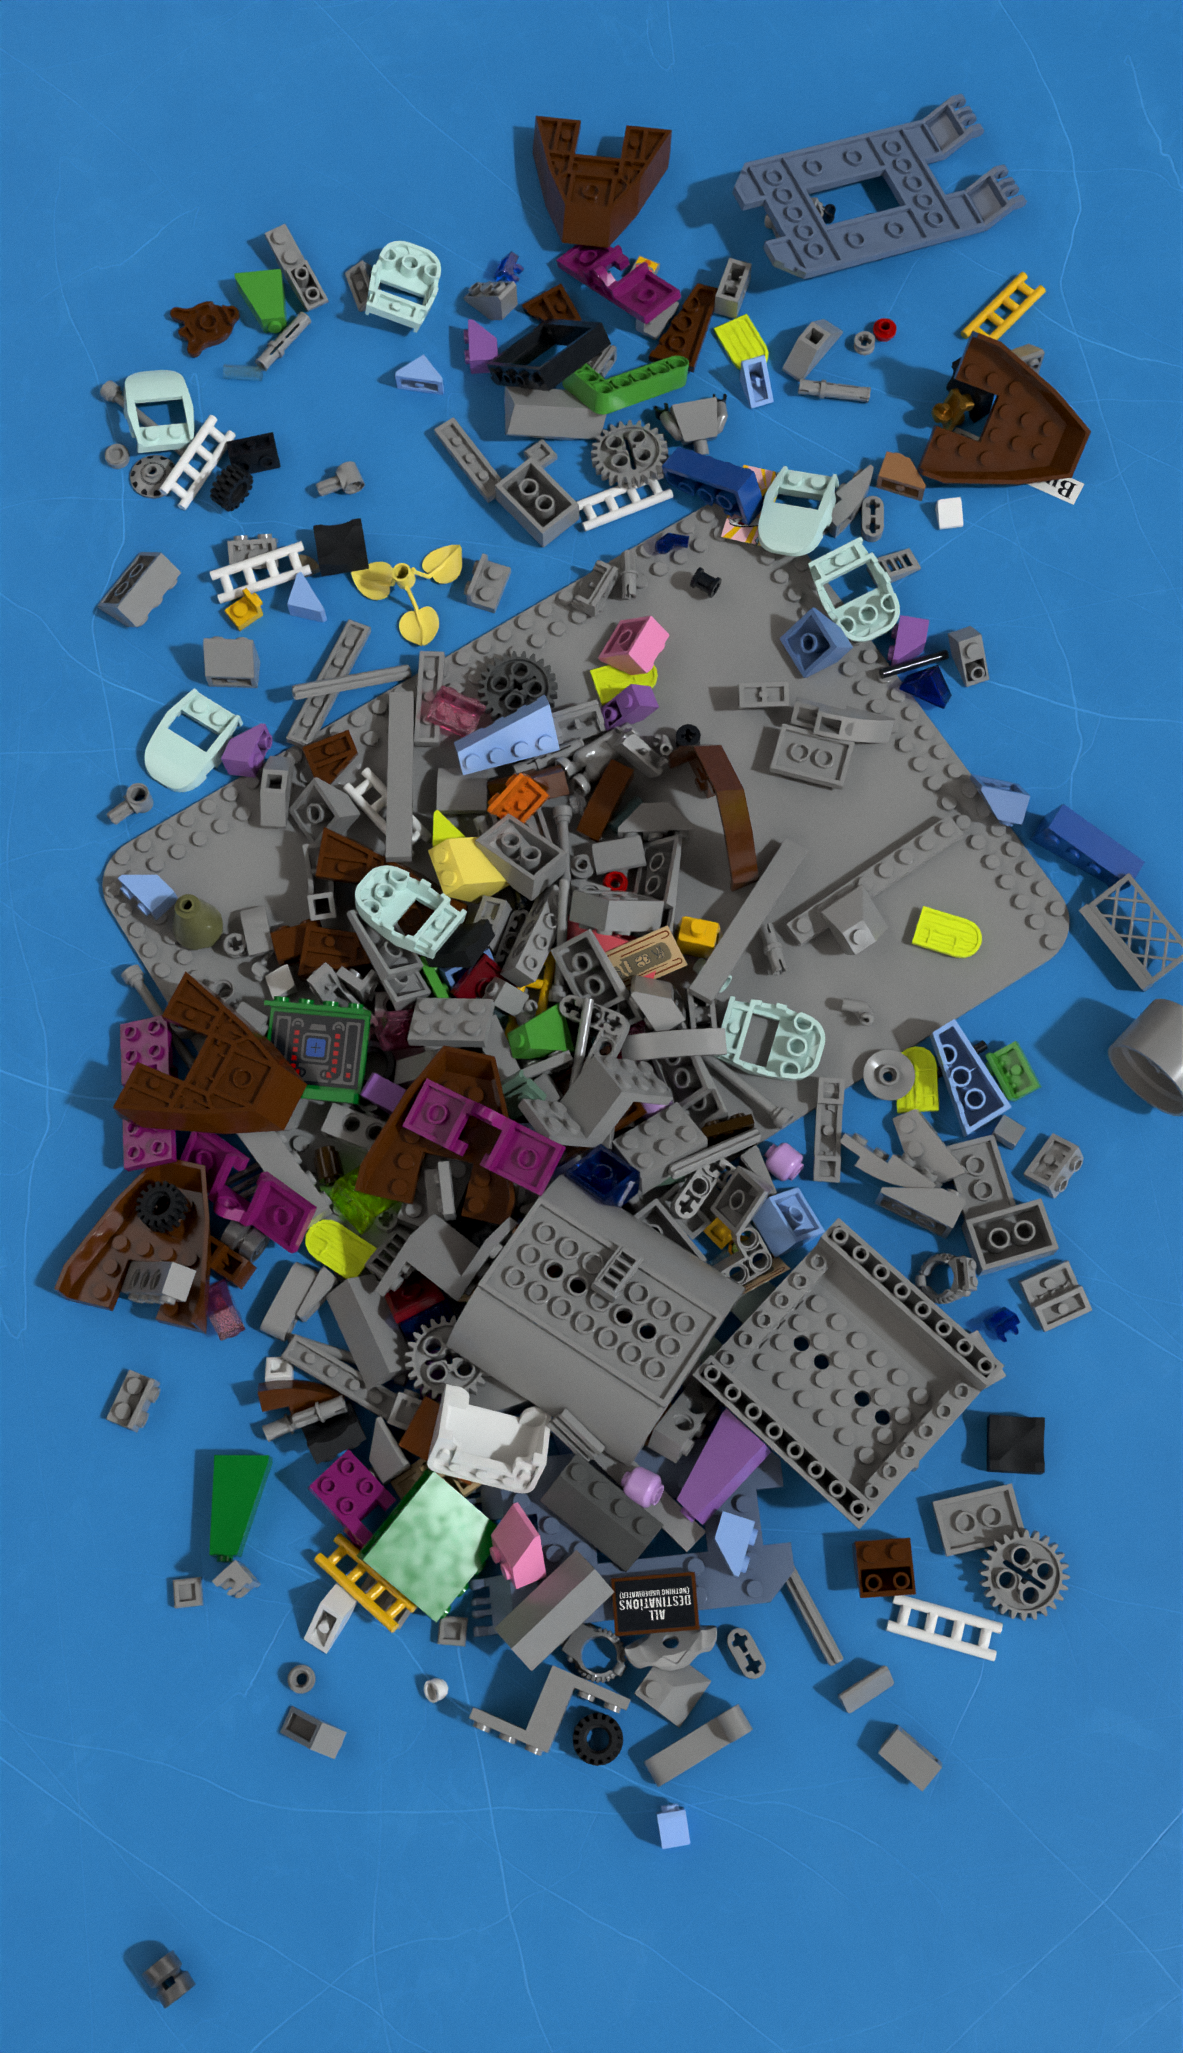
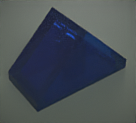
[899,665,952,709]

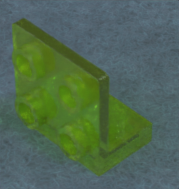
[328,1166,398,1235]

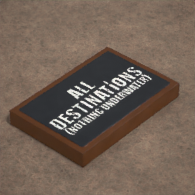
[611,1572,700,1636]

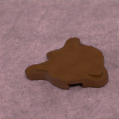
[170,301,240,358]

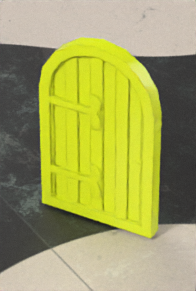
[714,314,769,370]
[590,665,658,706]
[911,906,982,958]
[897,1046,939,1114]
[305,1220,377,1279]

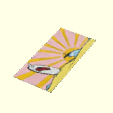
[721,465,779,546]

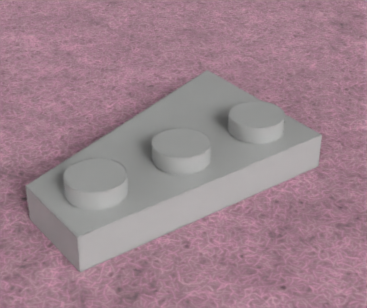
[892,1109,969,1184]

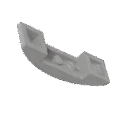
[621,1028,727,1062]
[813,1077,845,1183]

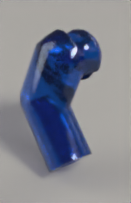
[655,533,690,554]

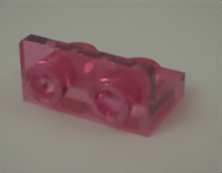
[425,686,486,737]
[374,1009,424,1051]

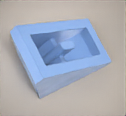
[395,355,444,395]
[740,355,774,408]
[287,572,327,623]

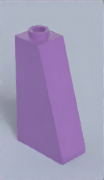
[677,1408,771,1525]

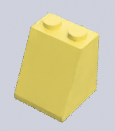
[428,837,510,904]

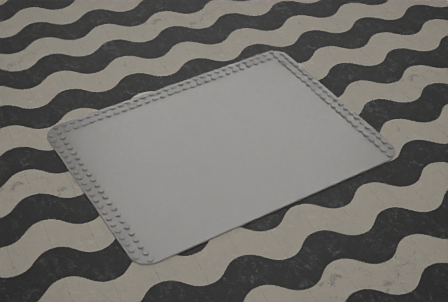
[102,503,1069,1352]

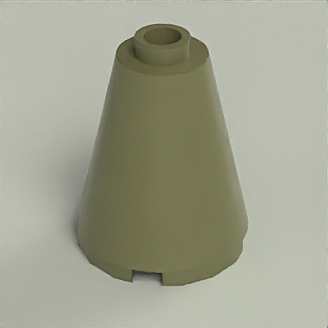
[172,894,223,950]

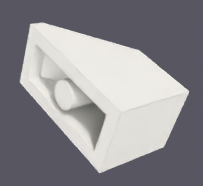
[304,1584,358,1654]

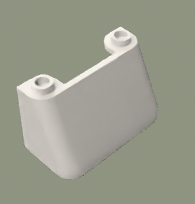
[427,1384,552,1494]

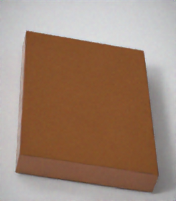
[398,1396,472,1485]

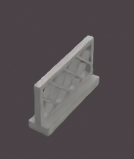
[1079,873,1183,992]

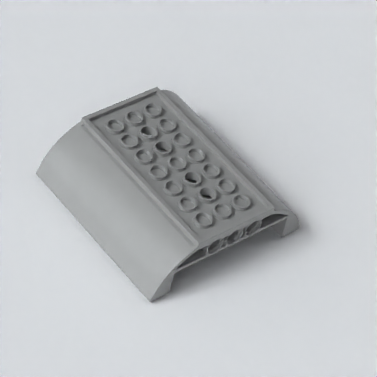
[446,1173,746,1468]
[692,1218,1004,1529]

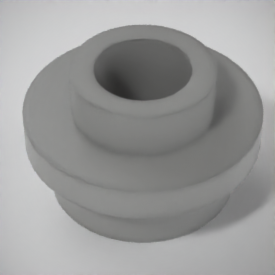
[570,854,595,879]
[288,1665,316,1694]

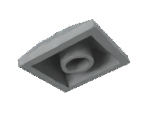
[289,777,360,843]
[820,884,888,955]
[710,1166,773,1236]
[369,1416,412,1486]
[634,1647,711,1728]

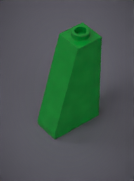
[209,1455,273,1562]

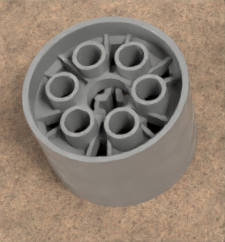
[1108,999,1183,1116]

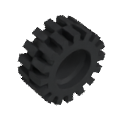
[210,464,253,511]
[136,1181,188,1233]
[573,1713,623,1766]

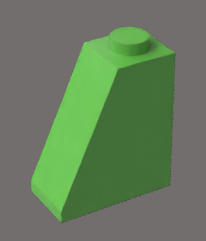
[234,269,287,333]
[507,1003,574,1060]

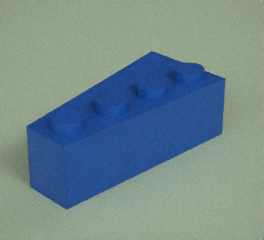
[662,447,764,526]
[1029,804,1145,891]

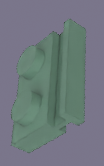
[501,1069,547,1121]

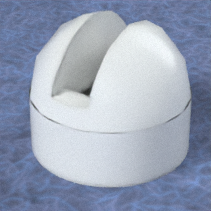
[424,1678,448,1703]

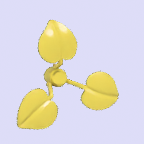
[351,545,462,646]

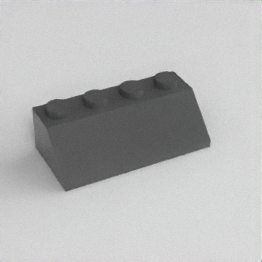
[540,1454,664,1572]

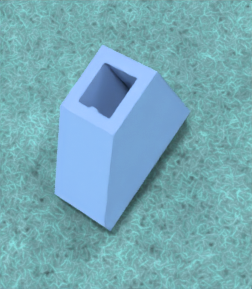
[118,875,178,920]
[714,1511,758,1578]
[656,1803,690,1849]

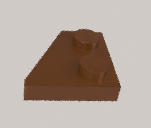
[522,284,582,322]
[302,730,358,785]

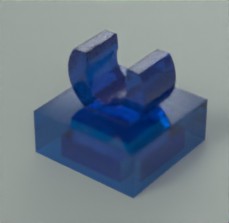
[493,251,524,283]
[983,1306,1020,1343]

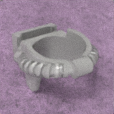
[915,1253,978,1304]
[560,1623,627,1683]

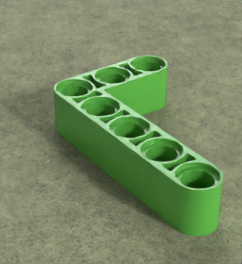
[562,356,689,415]

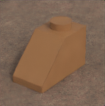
[876,451,926,501]

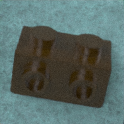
[701,1113,757,1151]

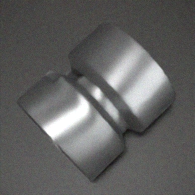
[220,1220,270,1263]
[142,1950,196,2009]

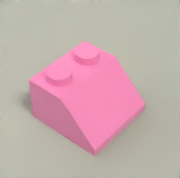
[598,616,669,675]
[490,1502,547,1589]

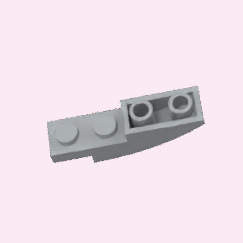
[265,224,329,312]
[822,464,874,538]
[790,697,895,743]
[840,1132,942,1188]

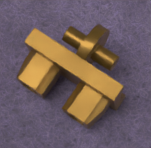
[931,388,974,431]

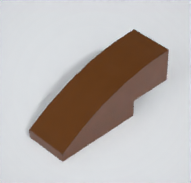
[576,759,634,843]
[487,765,570,800]
[210,1235,257,1290]
[257,1380,345,1416]

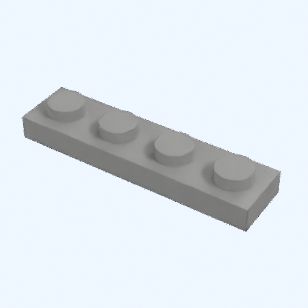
[434,417,502,503]
[414,651,445,746]

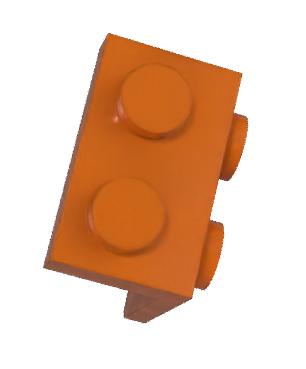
[487,773,550,824]

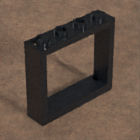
[487,318,611,391]

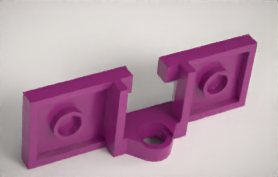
[556,245,681,324]
[120,1015,179,1172]
[402,1079,566,1196]
[180,1132,317,1253]
[308,1449,421,1610]

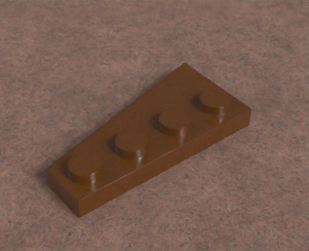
[649,283,718,372]

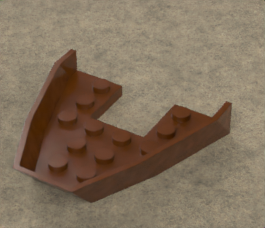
[533,116,672,248]
[917,331,1091,484]
[668,744,759,892]
[298,827,468,982]
[113,971,307,1134]
[354,1045,515,1225]
[54,1159,211,1334]

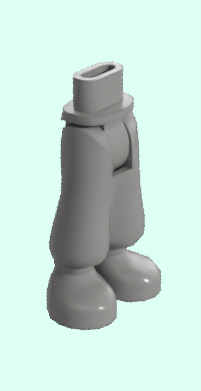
[554,722,640,797]

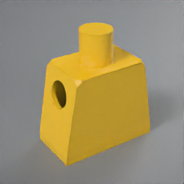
[674,916,723,959]

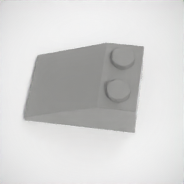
[475,813,567,901]
[875,1187,967,1239]

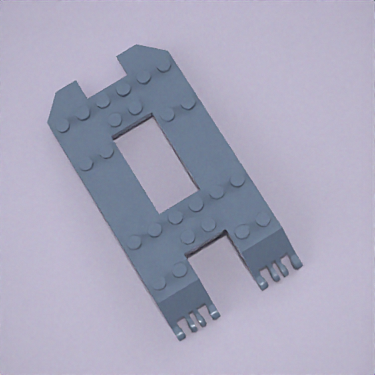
[732,94,1027,279]
[467,1438,795,1637]

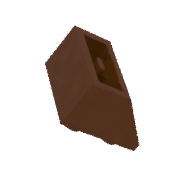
[852,1538,916,1598]

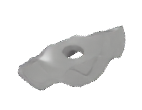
[624,1625,717,1671]

